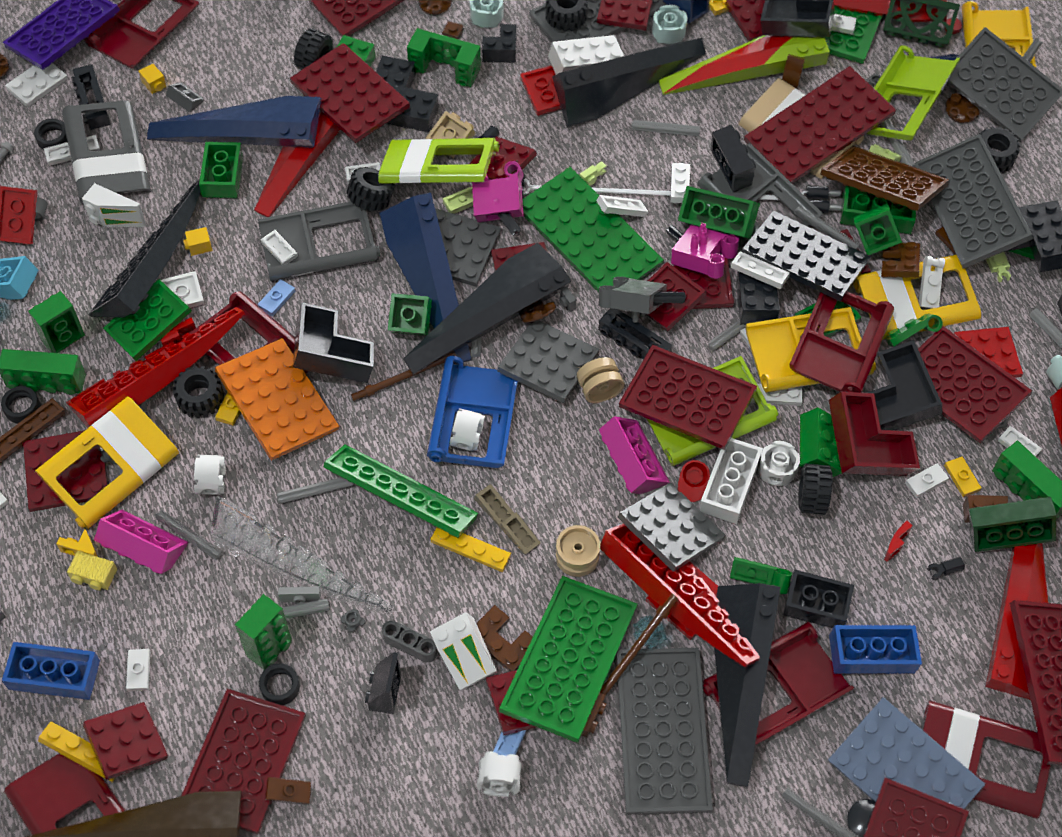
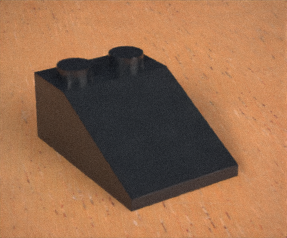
[365,652,402,714]

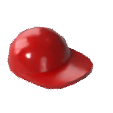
[678,460,710,502]

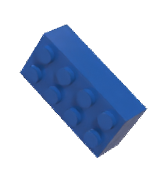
[829,625,922,674]
[2,642,100,700]

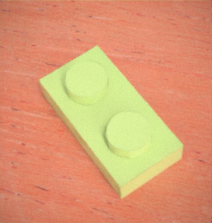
[443,186,473,214]

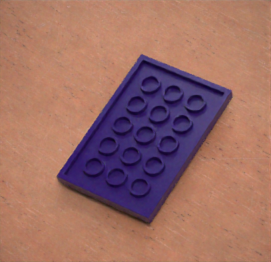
[3,0,120,70]

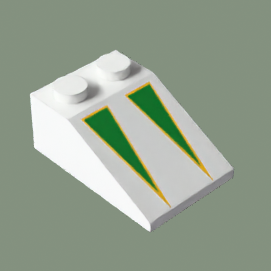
[82,183,146,227]
[430,612,497,691]

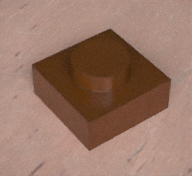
[442,21,464,40]

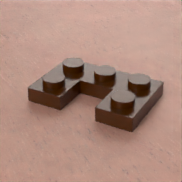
[881,242,920,278]
[476,605,533,672]

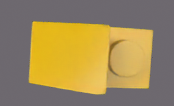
[56,529,98,557]

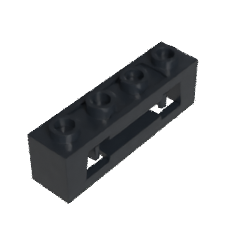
[71,64,111,130]
[598,308,672,360]

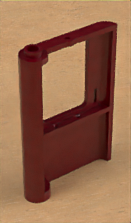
[84,0,200,69]
[4,753,126,835]

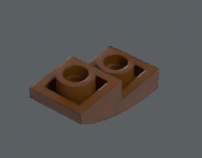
[782,54,805,89]

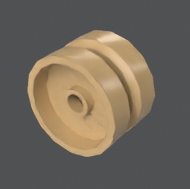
[577,357,625,403]
[556,525,600,577]

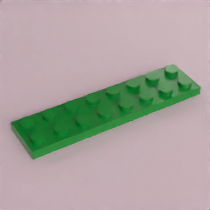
[323,444,478,538]

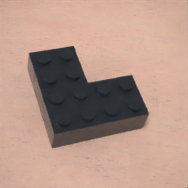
[760,0,835,37]
[376,55,439,133]
[1004,200,1062,272]
[293,302,374,383]
[867,340,942,431]

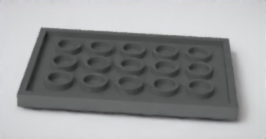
[947,27,1062,142]

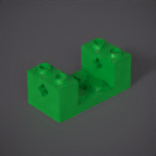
[407,28,481,88]

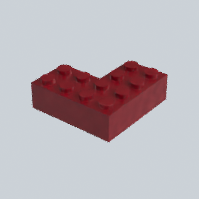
[829,392,920,476]

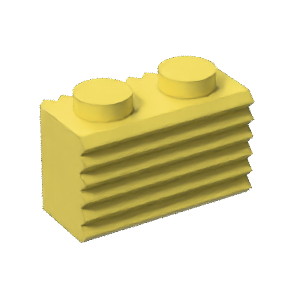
[67,551,117,590]

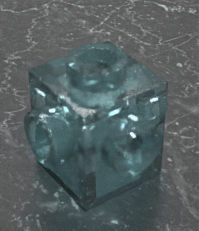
[633,615,667,649]

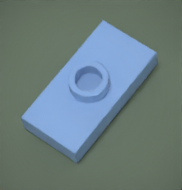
[258,279,295,316]
[493,730,527,756]

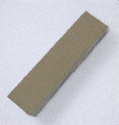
[474,484,541,555]

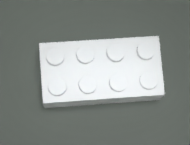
[548,35,624,74]
[700,438,763,524]

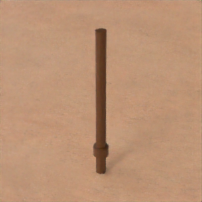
[350,352,456,402]
[600,593,678,695]

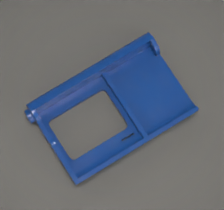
[427,356,518,468]

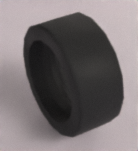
[34,118,68,150]
[1,386,41,424]
[259,663,300,706]

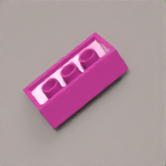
[599,416,670,494]
[94,509,188,574]

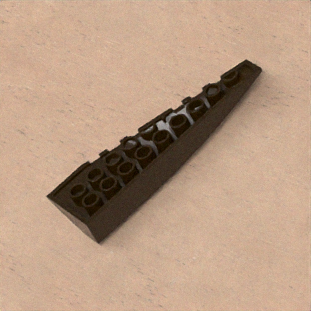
[27,791,241,837]

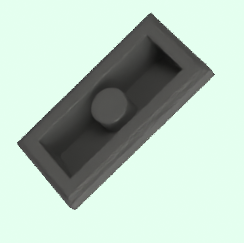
[166,82,204,113]

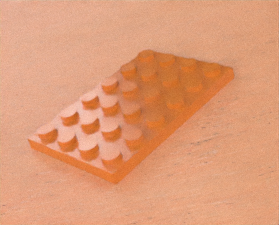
[215,338,339,461]

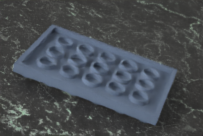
[828,697,985,809]

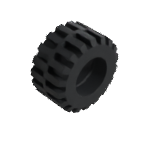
[546,0,588,31]
[294,28,333,70]
[979,126,1020,174]
[346,167,395,211]
[173,366,224,418]
[798,463,832,515]

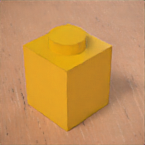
[139,63,167,94]
[183,227,213,256]

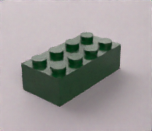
[969,497,1056,552]

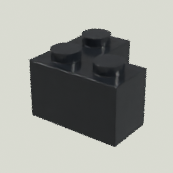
[482,24,517,63]

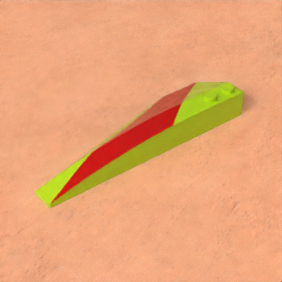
[659,35,830,95]

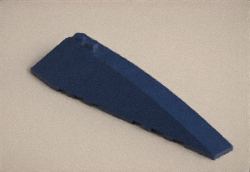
[146,96,321,148]
[380,192,472,364]

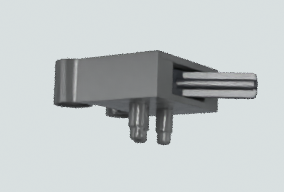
[598,277,686,323]

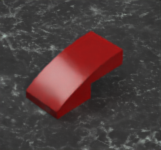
[161,317,196,346]
[884,521,913,562]

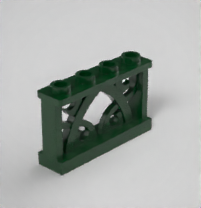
[883,0,960,47]

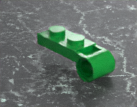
[885,314,943,346]
[730,557,792,594]

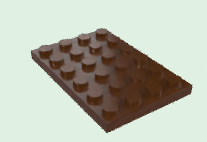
[820,146,949,211]

